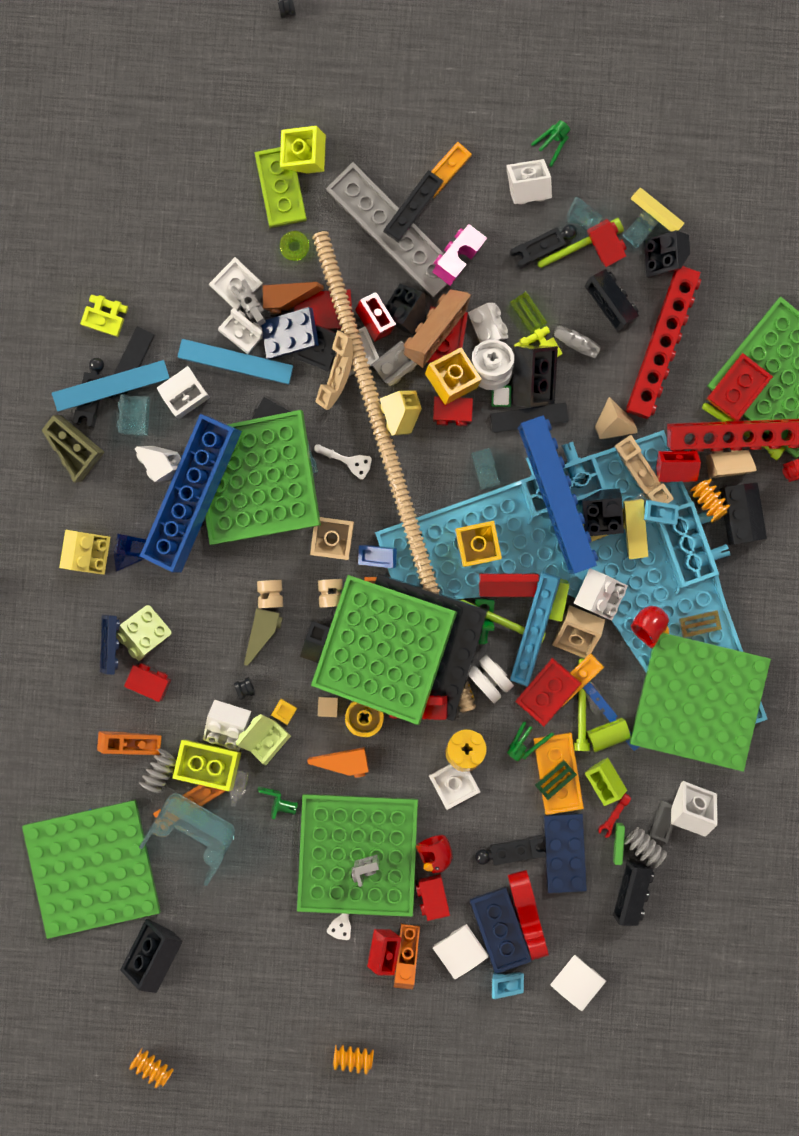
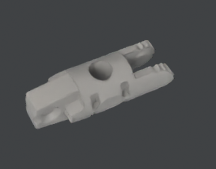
[231,279,266,326]
[554,325,601,358]

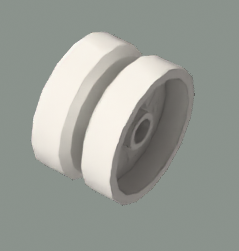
[471,340,514,390]
[469,654,514,704]

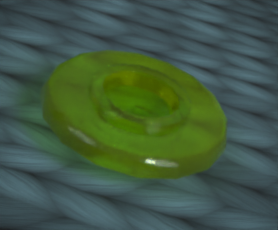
[279,231,310,261]

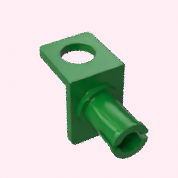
[475,599,495,644]
[258,786,298,819]

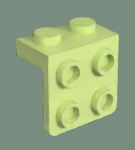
[116,605,171,661]
[236,714,291,765]

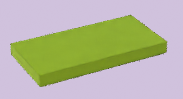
[254,147,307,228]

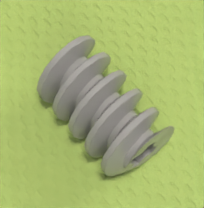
[139,749,176,793]
[624,827,667,869]

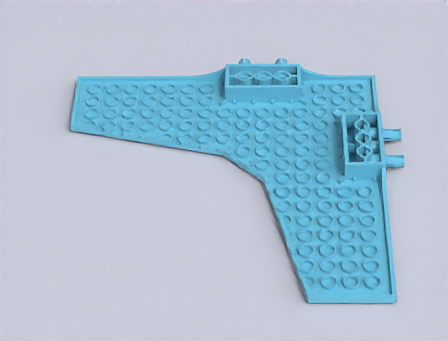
[375,430,767,724]

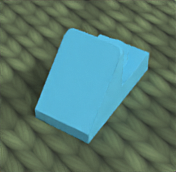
[644,500,679,525]
[492,972,524,999]

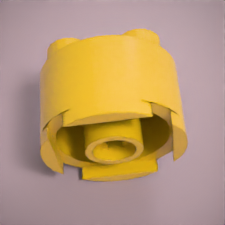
[345,701,384,737]
[446,730,486,772]

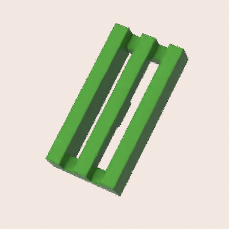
[613,823,625,865]

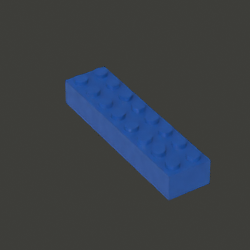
[140,414,242,572]
[518,415,598,574]

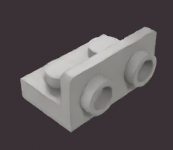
[371,341,417,386]
[351,855,379,887]

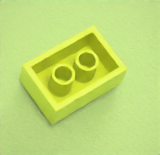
[173,740,242,791]

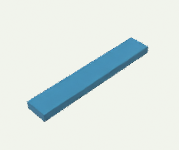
[178,339,294,385]
[52,360,170,412]
[510,572,561,687]

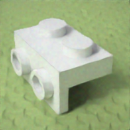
[468,303,508,343]
[218,308,263,354]

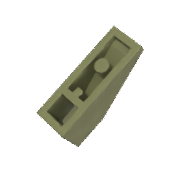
[244,608,283,666]

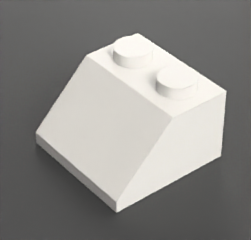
[506,159,552,204]
[671,781,717,837]

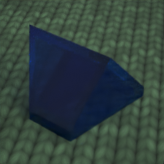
[114,534,147,572]

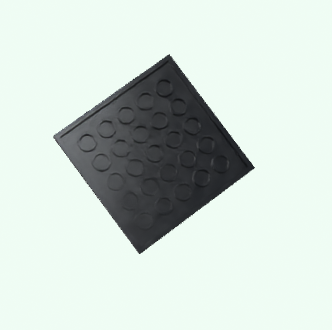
[375,574,488,721]

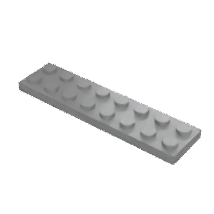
[326,162,447,298]

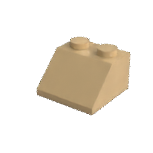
[706,450,756,478]
[310,517,354,560]
[552,605,605,658]

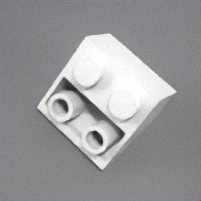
[157,366,210,419]
[135,446,181,482]
[574,568,628,621]
[203,700,251,751]

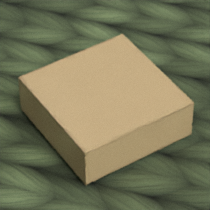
[318,697,338,717]

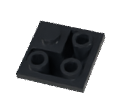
[644,230,690,278]
[385,284,426,335]
[582,488,624,536]
[300,621,330,663]

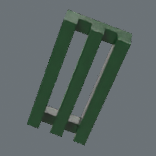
[535,759,577,800]

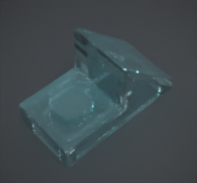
[567,197,602,230]
[623,210,659,248]
[471,448,500,490]

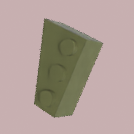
[42,415,105,482]

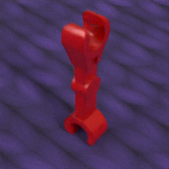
[598,793,631,838]

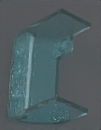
[139,794,235,886]

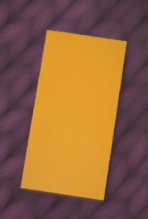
[533,732,584,815]

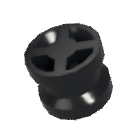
[278,0,296,18]
[234,677,255,700]

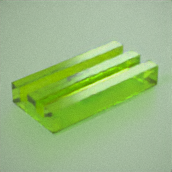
[510,291,547,334]

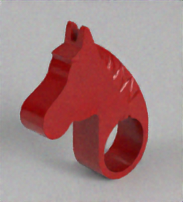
[507,870,549,960]

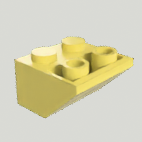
[380,391,422,436]
[59,530,111,575]

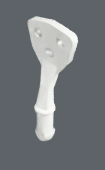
[314,444,372,479]
[327,914,351,940]

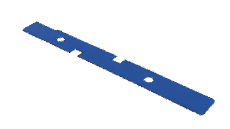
[583,682,640,751]

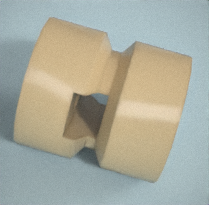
[318,579,343,607]
[257,580,283,608]

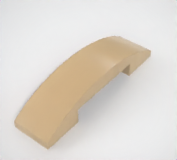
[315,331,353,410]
[615,435,674,503]

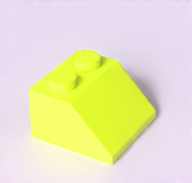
[280,126,326,174]

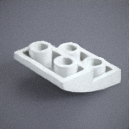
[433,924,489,979]
[551,955,606,1011]

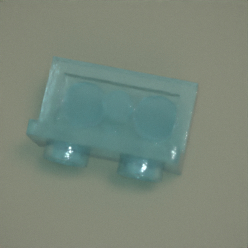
[117,395,150,436]

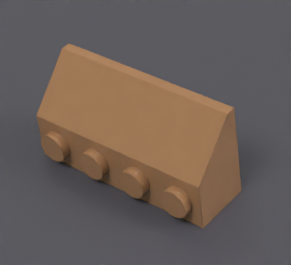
[404,289,471,368]

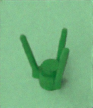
[531,120,570,167]
[507,721,554,762]

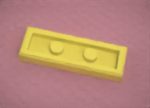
[631,187,684,232]
[623,499,648,559]

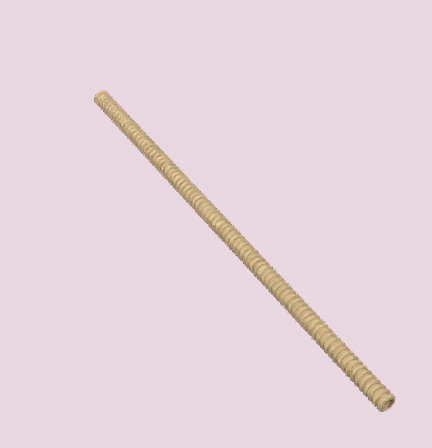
[312,231,476,712]

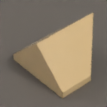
[595,397,637,439]

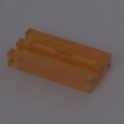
[679,610,722,638]

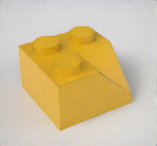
[425,348,482,405]
[455,521,502,567]

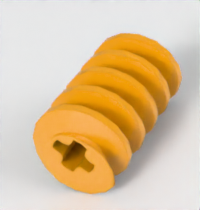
[690,479,730,523]
[333,1045,374,1075]
[129,1047,174,1088]

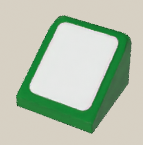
[491,386,511,407]

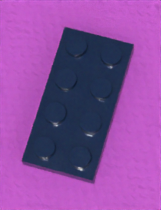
[544,813,587,893]
[470,887,532,974]

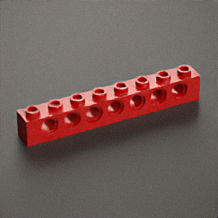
[625,266,701,419]
[667,419,799,452]

